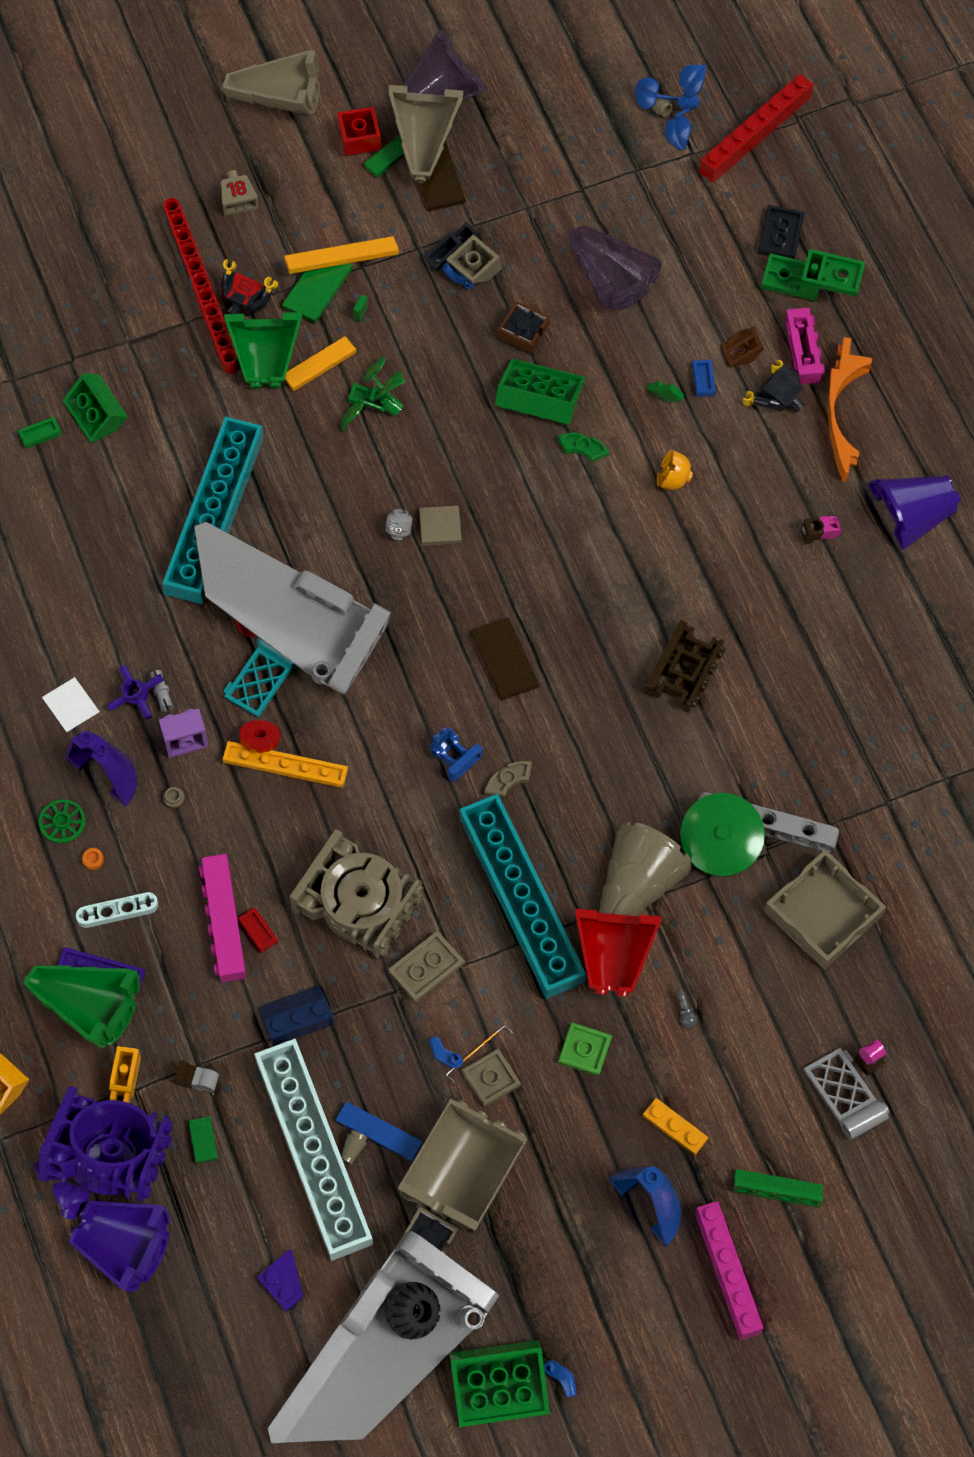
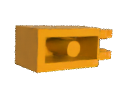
[109,1046,141,1103]

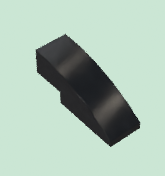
[424,221,482,271]

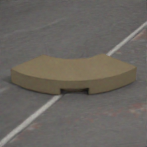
[484,761,532,798]

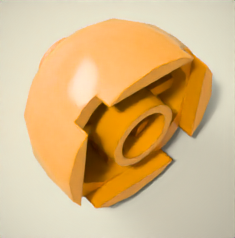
[657,450,693,490]

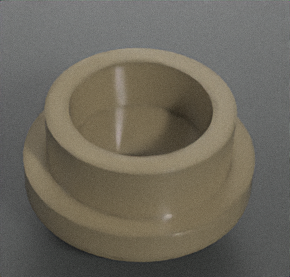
[163,787,184,808]

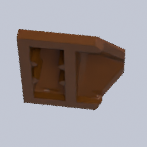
[721,326,764,367]

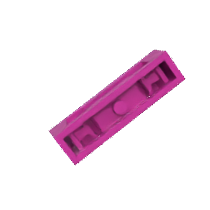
[785,308,824,385]

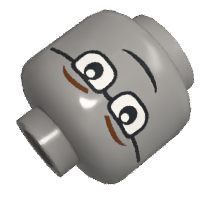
[385,509,413,540]

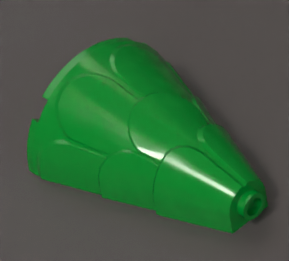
[23,966,140,1048]

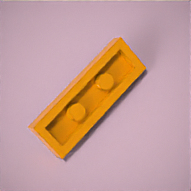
[643,1098,709,1156]

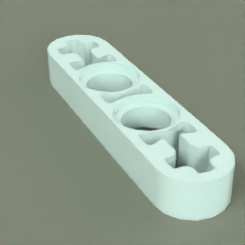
[76,892,158,928]

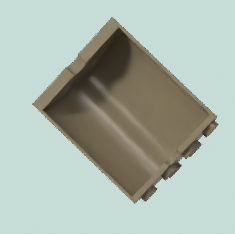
[397,1099,528,1234]

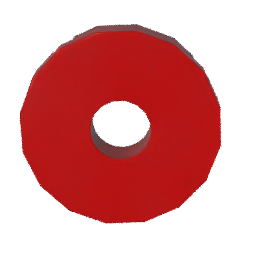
[239,720,280,753]

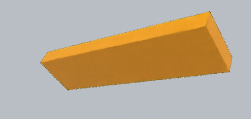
[285,336,356,392]

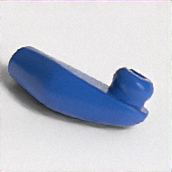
[442,262,476,289]
[429,1036,463,1068]
[544,1360,577,1397]

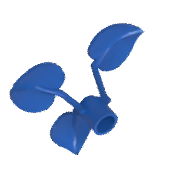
[635,65,706,150]

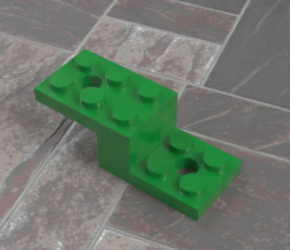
[761,249,865,301]

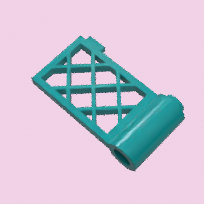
[223,638,296,718]

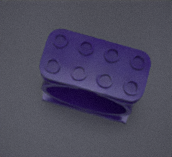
[39,1086,173,1202]

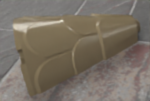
[222,50,320,114]
[388,85,463,183]
[599,822,693,916]

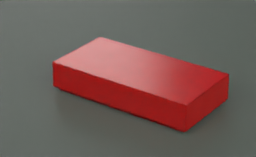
[237,907,278,953]

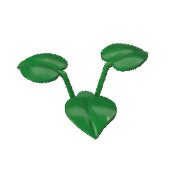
[341,355,405,432]

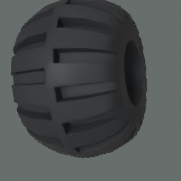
[385,1282,441,1340]

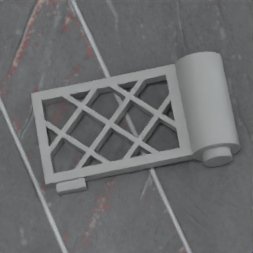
[804,1048,890,1140]

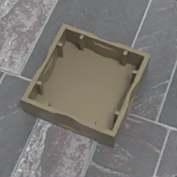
[764,849,886,970]

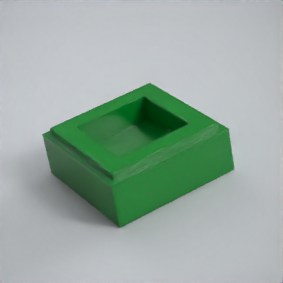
[353,295,368,322]

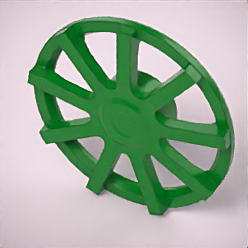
[38,799,86,844]

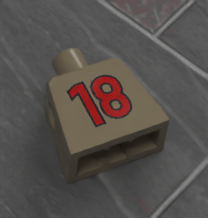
[221,170,259,216]

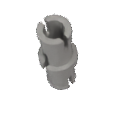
[149,670,173,712]

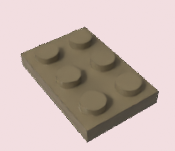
[388,931,465,1003]

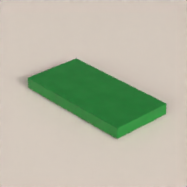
[282,263,353,324]

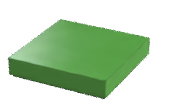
[558,1022,612,1077]

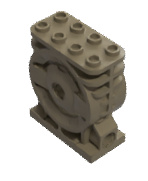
[290,829,424,958]

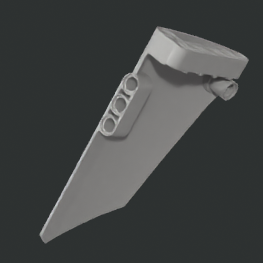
[194,522,392,695]
[267,1231,499,1443]

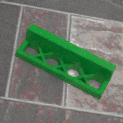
[732,1169,823,1208]

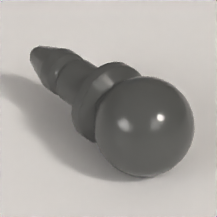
[678,988,697,1029]

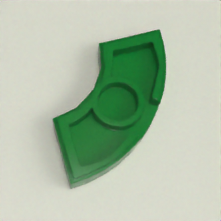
[557,433,610,463]

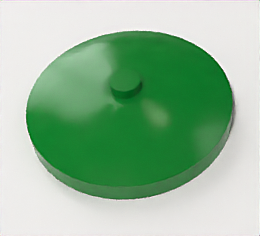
[680,793,765,877]

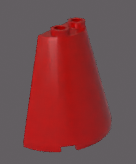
[575,909,662,997]

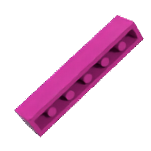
[199,854,247,983]
[695,1201,764,1341]

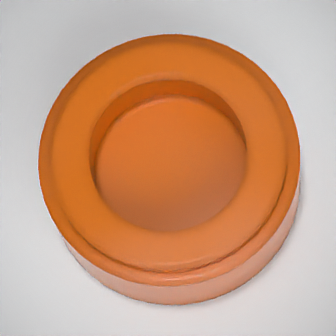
[82,848,104,870]

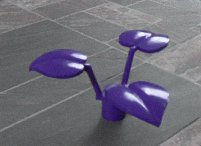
[33,1161,91,1219]

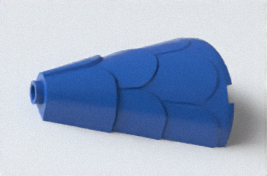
[608,1165,681,1246]

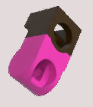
[800,516,842,544]
[856,1039,886,1076]

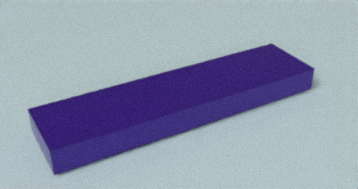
[57,947,146,989]

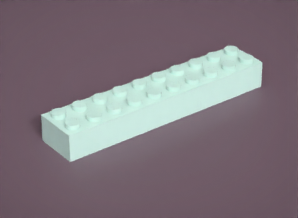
[254,1039,373,1261]

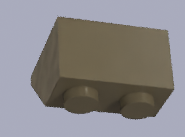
[446,235,502,284]

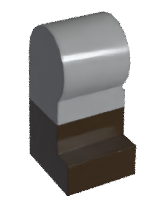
[175,1060,219,1092]

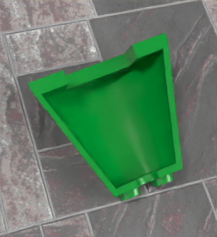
[224,312,302,389]

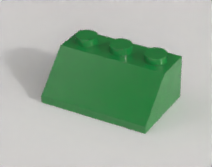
[62,373,128,443]

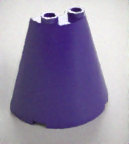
[868,475,961,550]
[65,731,137,807]
[69,1201,170,1292]

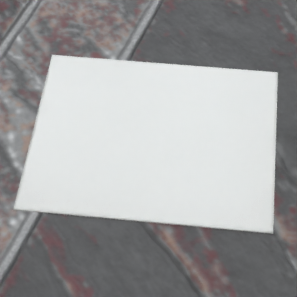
[42,677,100,732]

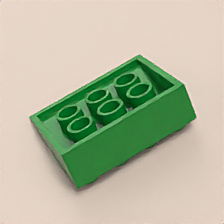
[495,358,586,425]
[449,1340,550,1427]

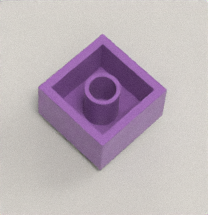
[159,709,209,758]

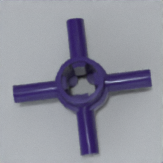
[107,665,164,720]

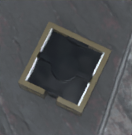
[401,1207,458,1254]

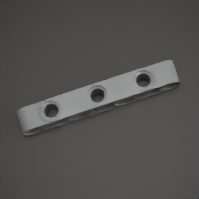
[699,792,839,852]

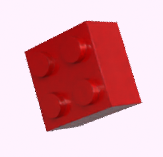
[337,106,381,156]

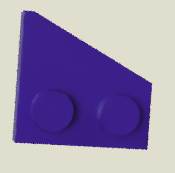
[257,1249,303,1312]

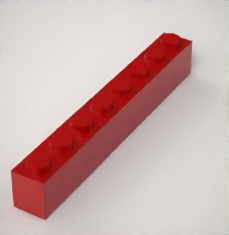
[699,74,814,183]

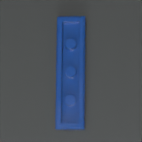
[336,1102,423,1162]

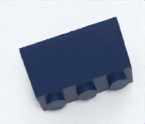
[258,985,334,1047]

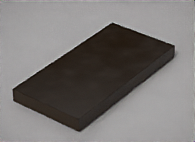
[420,140,466,211]
[471,617,539,701]

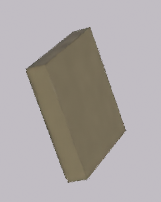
[419,506,462,546]
[461,1048,521,1107]

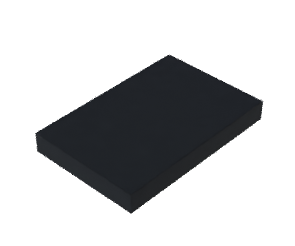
[758,205,805,259]

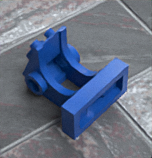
[429,727,483,783]

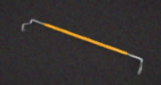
[446,1025,513,1083]

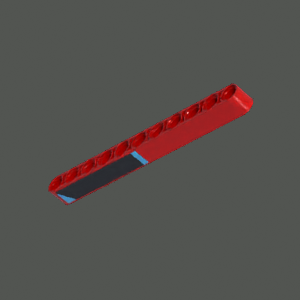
[163,198,239,374]

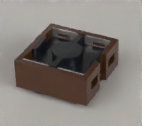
[498,301,550,353]

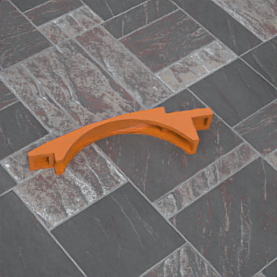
[827,337,872,482]

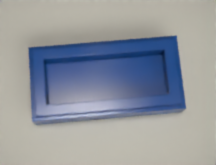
[692,360,716,397]

